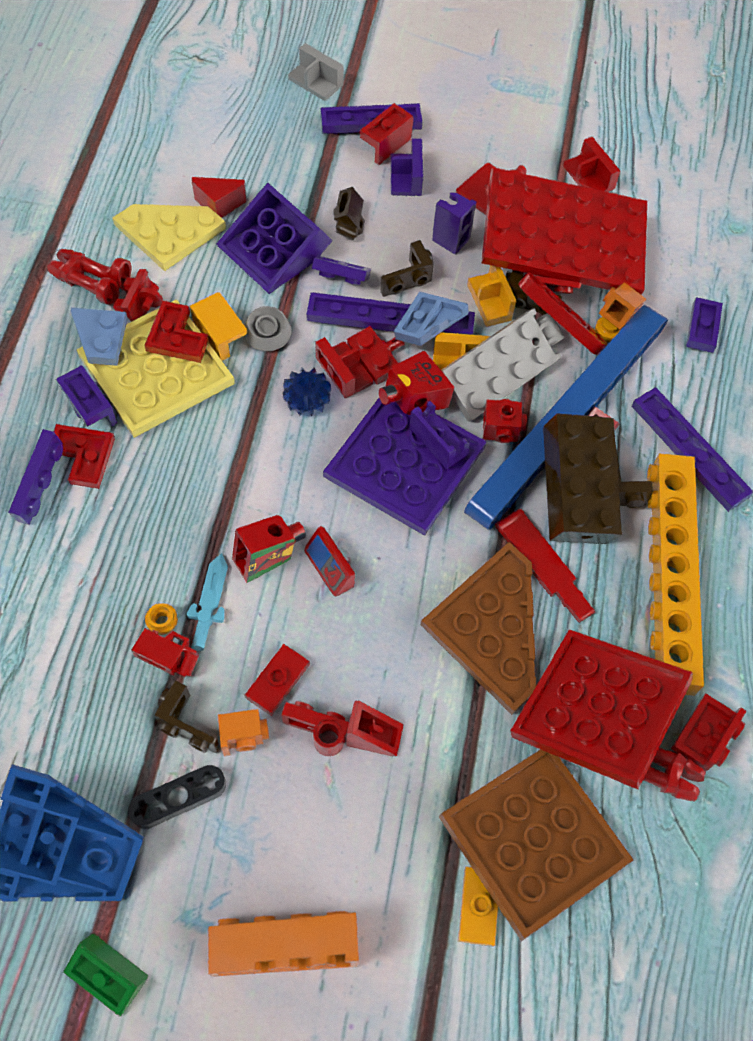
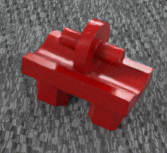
[113,269,163,322]

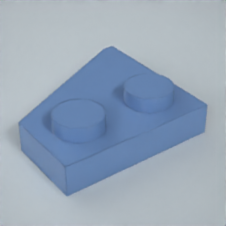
[394,291,469,346]
[71,307,128,366]

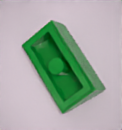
[63,934,148,1017]

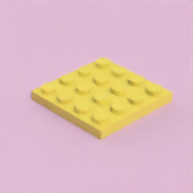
[76,299,235,438]

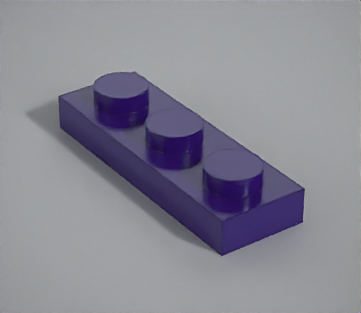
[8,429,63,525]

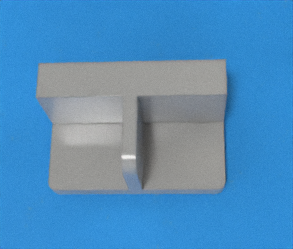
[288,43,344,101]

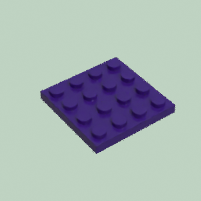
[323,398,487,536]

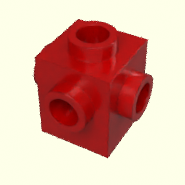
[482,399,527,443]

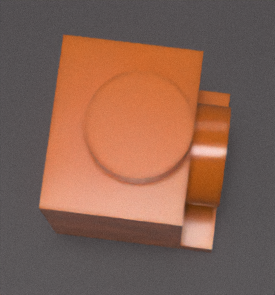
[218,709,269,756]

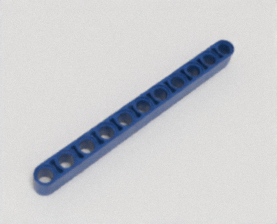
[464,304,668,530]

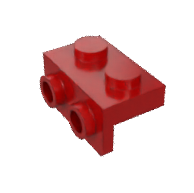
[671,693,746,771]

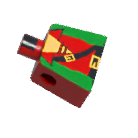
[232,515,306,583]

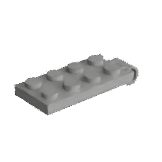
[441,309,564,421]

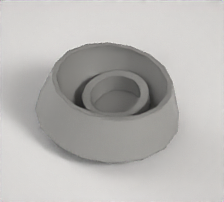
[244,306,292,351]

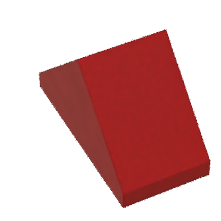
[191,177,247,218]
[346,700,404,756]

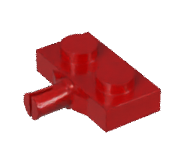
[346,326,405,385]

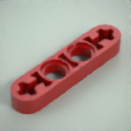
[518,272,608,355]

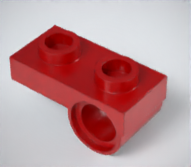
[281,701,349,756]

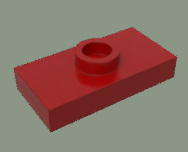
[245,643,310,716]

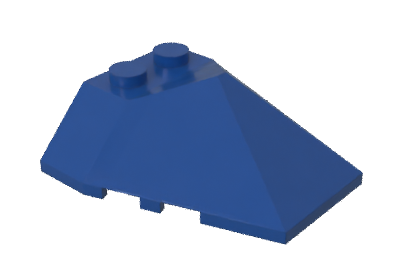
[0,764,144,902]

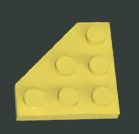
[112,204,226,271]

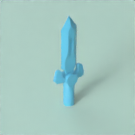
[187,553,228,651]

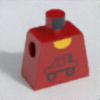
[378,351,455,415]

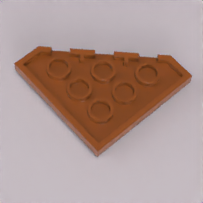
[420,542,536,715]

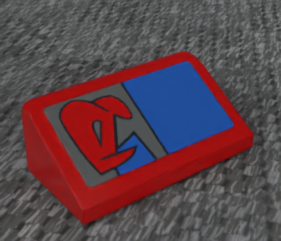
[304,526,355,597]

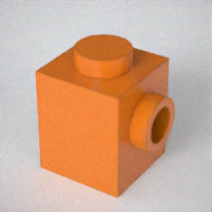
[599,283,647,330]

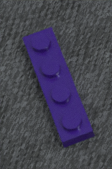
[320,103,423,134]

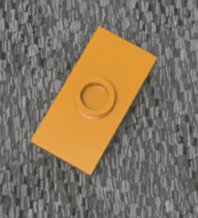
[458,866,498,947]

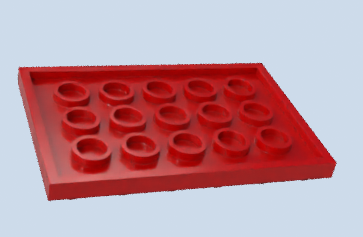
[481,167,648,295]

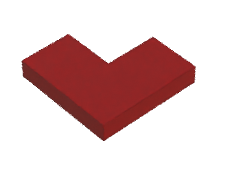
[144,300,209,363]
[53,424,115,489]

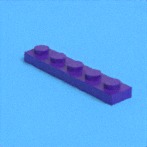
[631,387,753,512]

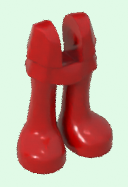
[47,249,132,305]
[643,748,706,802]

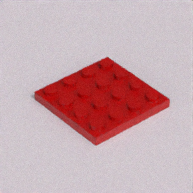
[510,629,693,790]

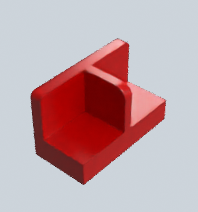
[360,103,413,165]
[563,136,621,192]
[315,337,373,399]

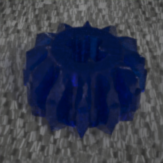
[282,367,331,417]

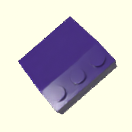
[216,182,333,294]

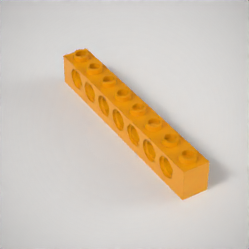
[647,453,704,696]

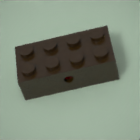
[543,413,622,544]

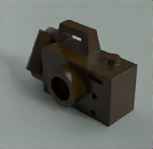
[333,186,365,240]

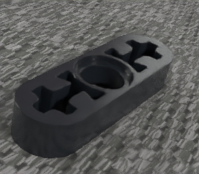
[128,765,226,829]

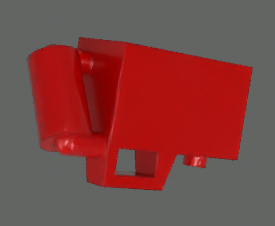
[131,628,199,677]

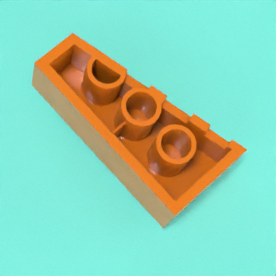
[208,911,359,977]

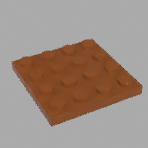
[439,750,634,942]

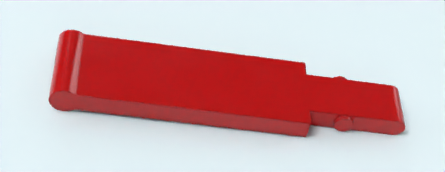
[495,509,595,623]

